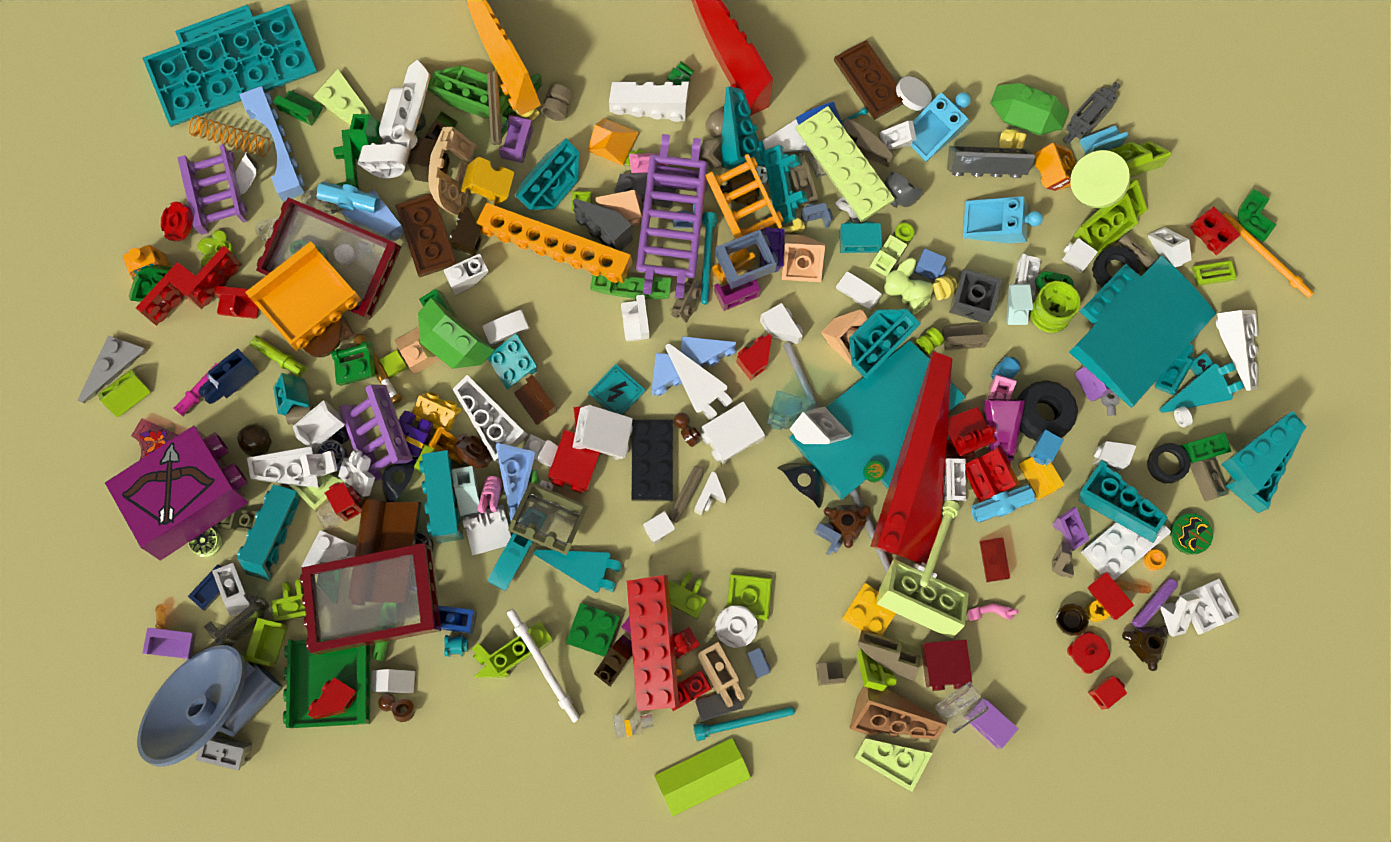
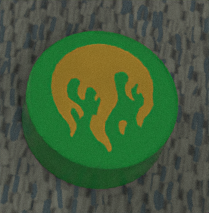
[863,461,885,483]

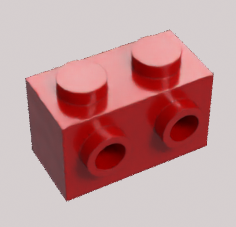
[324,482,362,522]

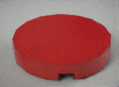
[160,201,193,242]

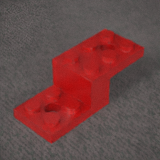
[136,246,242,326]

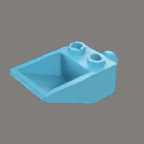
[910,92,971,162]
[963,196,1043,243]

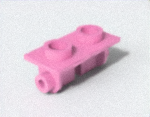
[629,153,668,173]

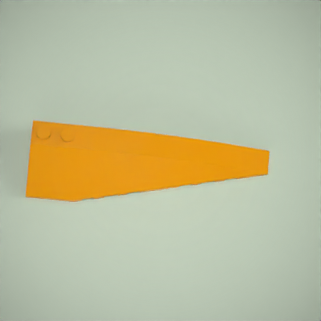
[466,0,541,116]

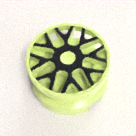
[188,528,222,557]

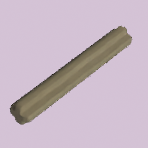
[487,71,502,145]

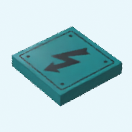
[588,364,646,415]

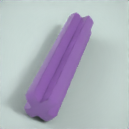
[1132,578,1178,628]

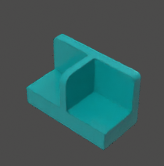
[273,373,310,416]

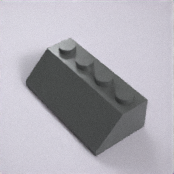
[947,146,1035,178]

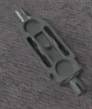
[1063,82,1121,144]

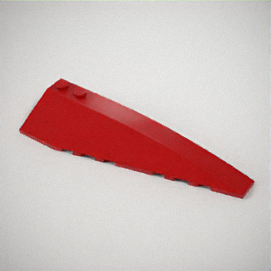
[692,0,773,116]
[870,351,952,564]

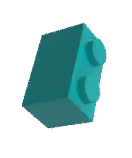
[839,221,882,253]

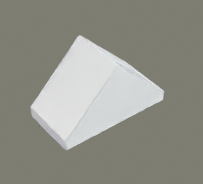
[370,669,416,693]

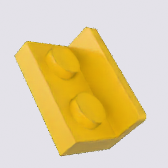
[412,392,462,433]

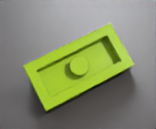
[98,369,150,417]

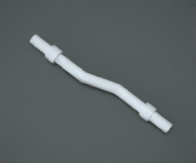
[506,608,580,722]

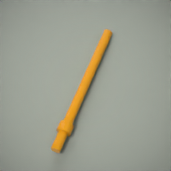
[1223,212,1314,298]

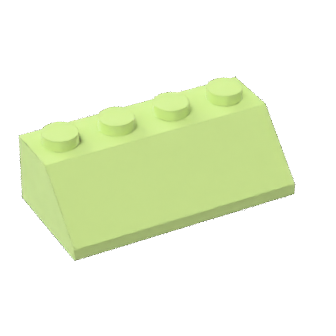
[877,559,969,639]

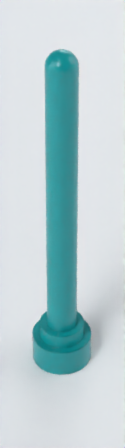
[701,212,718,305]
[693,707,795,742]

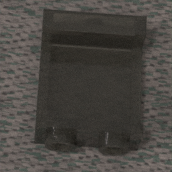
[204,593,272,647]

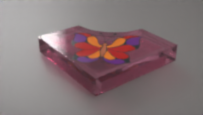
[131,418,178,460]

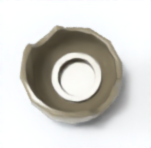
[706,109,724,137]

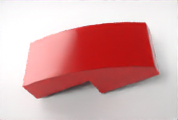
[671,670,712,711]

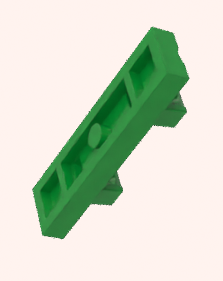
[333,129,359,189]

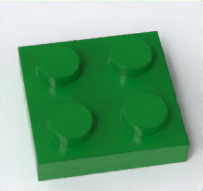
[566,603,620,657]

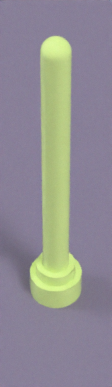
[920,500,960,587]

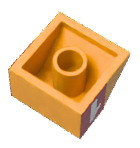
[1034,143,1077,191]

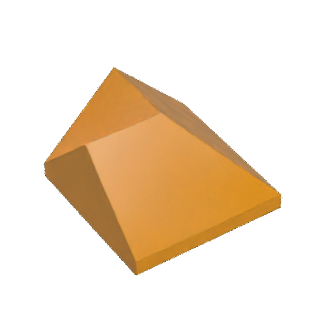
[588,118,639,166]

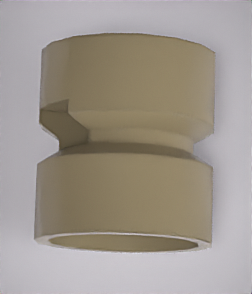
[541,84,573,121]

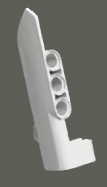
[358,60,431,179]

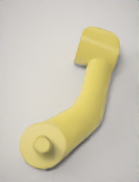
[760,218,805,234]

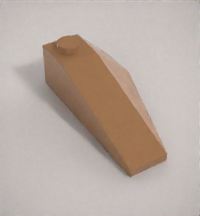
[850,687,947,739]

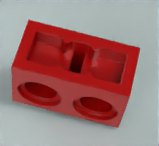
[1190,207,1241,256]

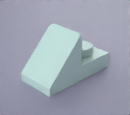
[1006,284,1033,325]

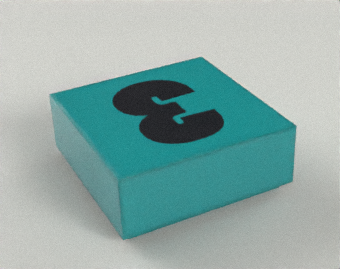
[1190,353,1214,377]

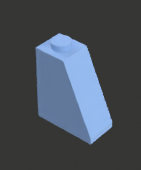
[341,190,404,241]

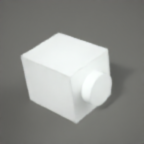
[1062,238,1097,273]

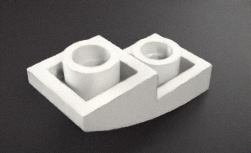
[836,272,882,311]
[482,310,530,345]

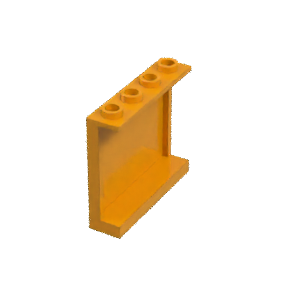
[245,241,361,351]

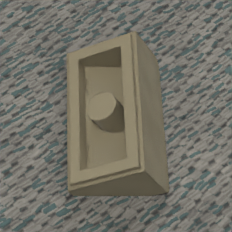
[1190,457,1228,501]

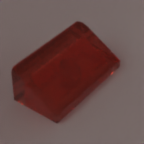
[979,537,1010,583]

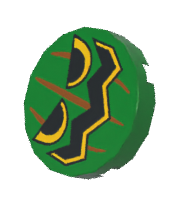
[1170,514,1213,555]

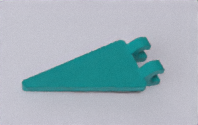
[1159,362,1245,413]
[534,550,622,593]

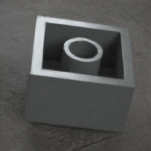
[949,269,1002,323]

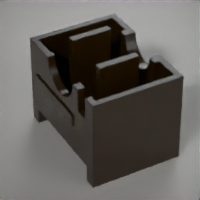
[408,137,450,183]

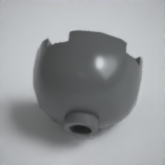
[884,171,923,208]

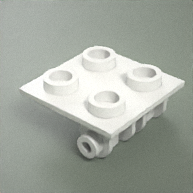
[463,505,511,556]

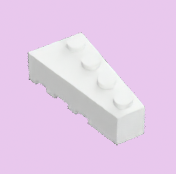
[609,82,689,122]
[453,375,528,463]

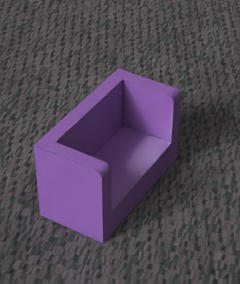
[499,115,533,163]
[143,628,196,659]
[964,699,1018,749]

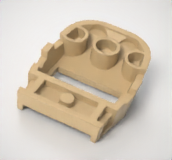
[428,127,478,215]

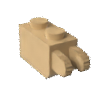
[697,642,745,707]

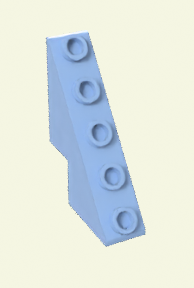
[652,336,737,396]

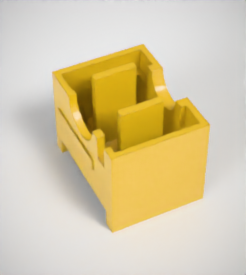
[460,157,514,206]

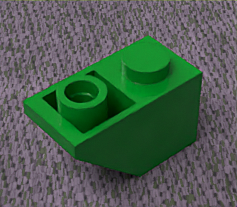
[349,114,380,160]

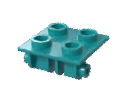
[488,333,537,390]

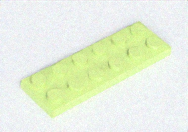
[795,106,895,223]

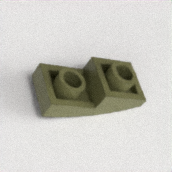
[214,509,257,532]

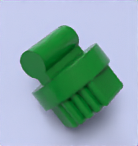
[667,61,694,85]

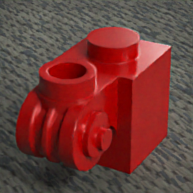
[673,627,700,660]

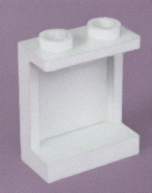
[700,402,765,464]
[573,405,633,460]

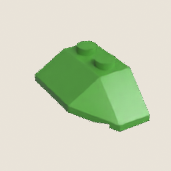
[427,65,506,118]
[990,83,1068,136]
[418,297,495,369]

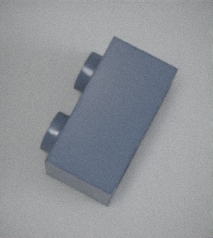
[747,648,771,679]

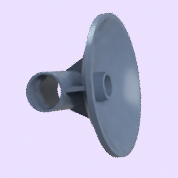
[137,645,282,767]

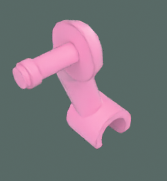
[967,603,1019,621]

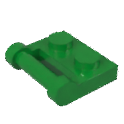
[331,341,376,386]

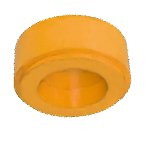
[1143,549,1166,571]

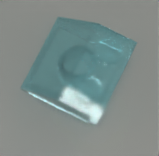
[767,390,817,430]

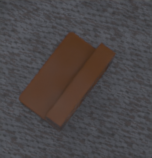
[514,375,557,425]

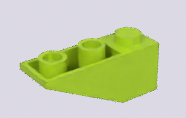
[486,622,553,676]

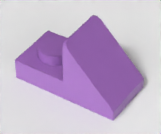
[1052,507,1089,551]

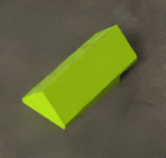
[1109,140,1171,177]
[1074,179,1148,258]

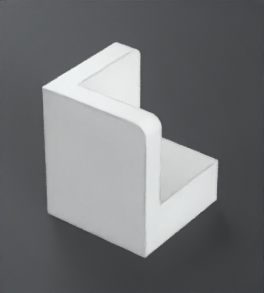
[643,511,675,545]

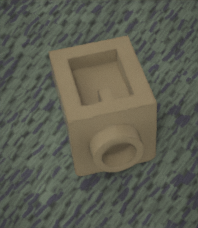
[1052,541,1074,578]

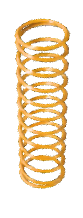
[188,115,271,158]

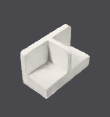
[621,295,649,341]

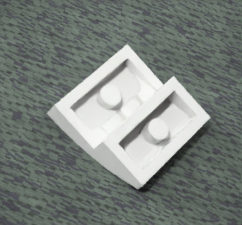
[1179,579,1239,635]

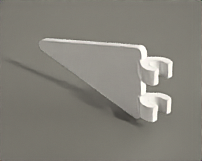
[762,120,809,153]
[665,344,733,419]

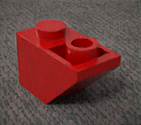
[736,334,772,381]
[307,677,357,719]

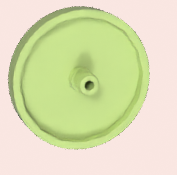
[1070,150,1131,208]

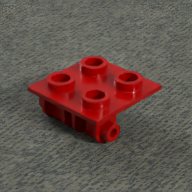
[947,407,996,456]

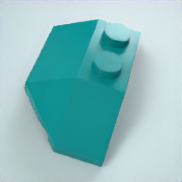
[516,138,580,210]
[849,309,921,379]

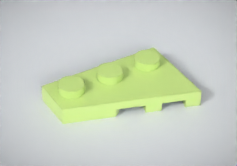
[313,69,371,125]
[288,474,347,512]
[854,738,933,792]

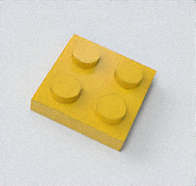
[842,583,896,636]

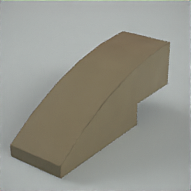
[843,118,893,167]
[858,630,921,681]

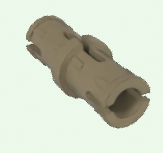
[1118,234,1156,269]

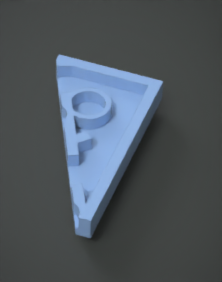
[496,443,535,523]

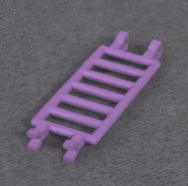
[636,134,708,299]

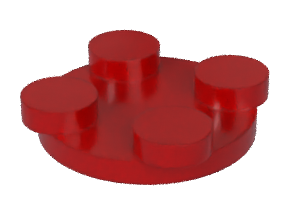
[1067,631,1110,674]

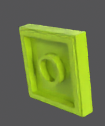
[727,574,772,621]

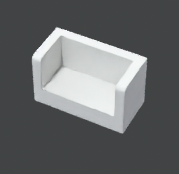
[292,400,345,451]

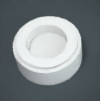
[1174,406,1193,428]

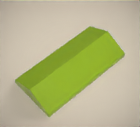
[655,738,751,816]

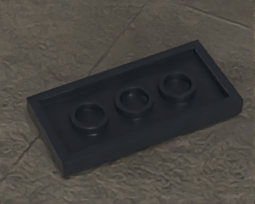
[631,420,673,501]

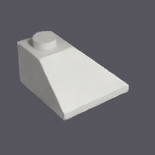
[790,407,852,444]

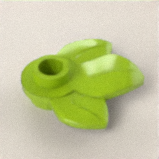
[198,230,234,266]

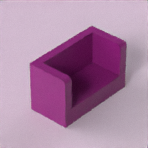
[714,270,761,311]

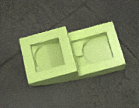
[870,235,907,277]

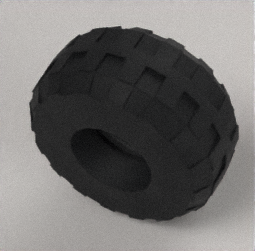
[1017,380,1078,441]

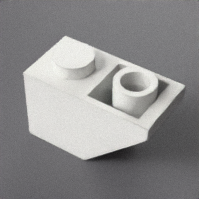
[443,254,489,295]
[760,303,803,344]

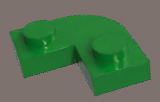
[1238,188,1277,242]
[129,265,172,302]

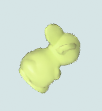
[884,258,933,315]

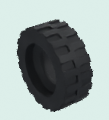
[1092,246,1140,288]

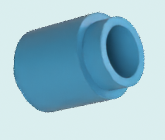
[990,356,1020,379]

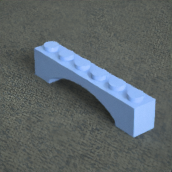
[239,86,305,201]

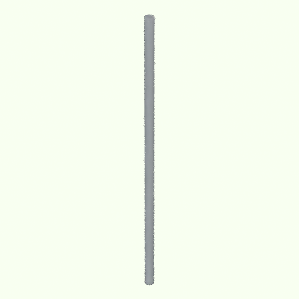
[783,342,891,573]

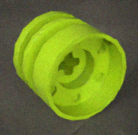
[1030,281,1080,333]

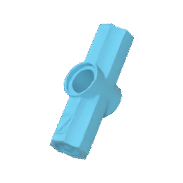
[316,181,380,214]
[970,485,1035,523]

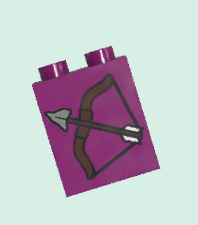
[105,425,248,561]

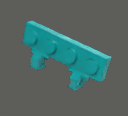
[763,145,808,225]

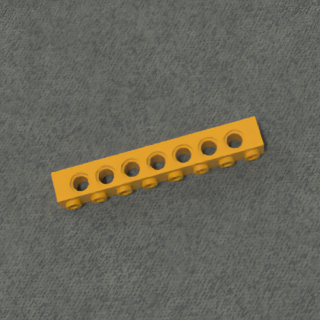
[477,203,633,283]

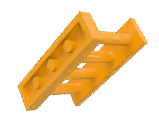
[705,154,784,239]

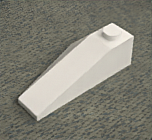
[1216,310,1258,391]

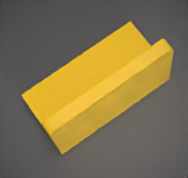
[1018,457,1064,500]

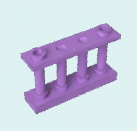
[177,144,248,235]
[339,384,413,481]

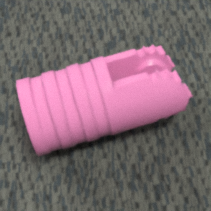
[478,476,503,513]

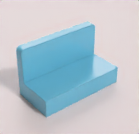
[1080,126,1129,155]

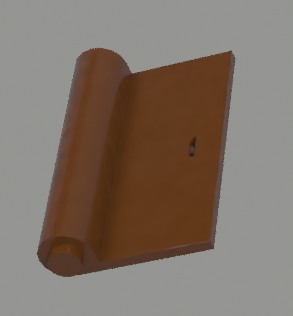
[348,499,421,606]

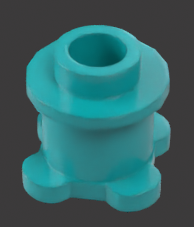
[444,635,469,657]

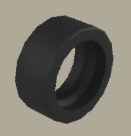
[1147,443,1191,484]

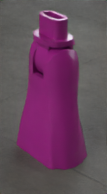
[984,399,1025,465]

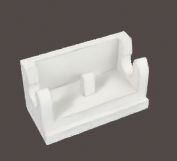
[1014,254,1041,301]
[943,458,967,501]

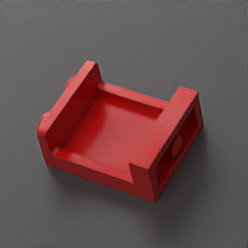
[548,430,602,494]

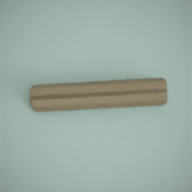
[668,466,704,523]

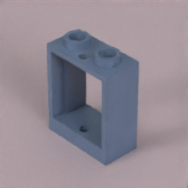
[715,230,778,289]

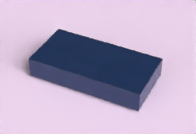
[188,564,222,611]

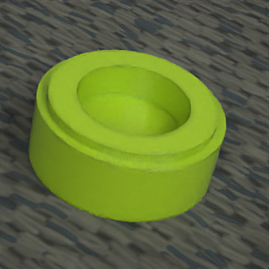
[894,223,915,243]

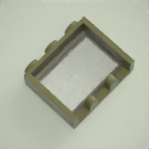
[508,482,588,555]

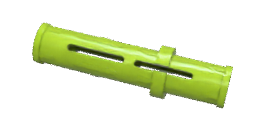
[249,335,306,377]

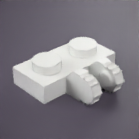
[338,449,375,496]

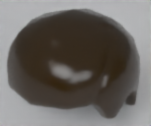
[237,423,272,457]
[1056,603,1089,636]

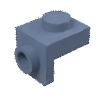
[801,202,833,228]
[814,523,842,556]

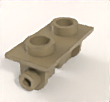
[671,279,702,323]

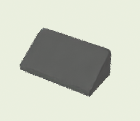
[695,689,743,722]

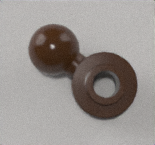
[674,412,701,447]
[378,694,415,722]

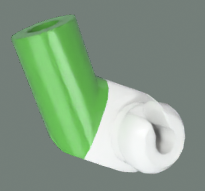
[529,469,553,491]

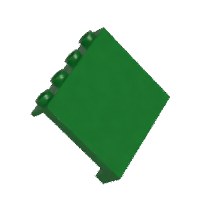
[283,638,370,729]

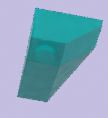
[720,86,766,169]

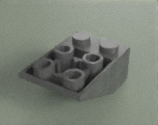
[573,199,633,251]

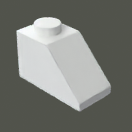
[1148,227,1191,267]
[1093,441,1136,473]
[212,563,251,617]

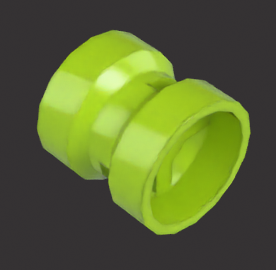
[916,327,945,355]

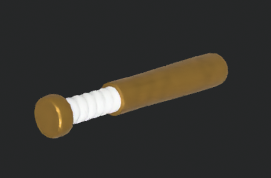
[353,334,402,404]

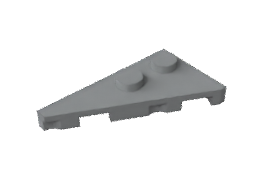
[78,336,147,404]

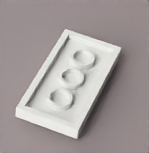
[1081,523,1171,580]

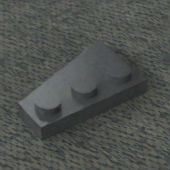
[615,173,677,209]

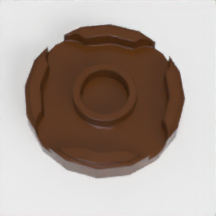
[453,434,493,468]

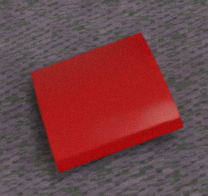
[965,447,1020,503]

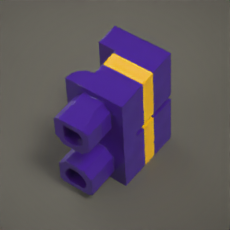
[398,410,433,457]

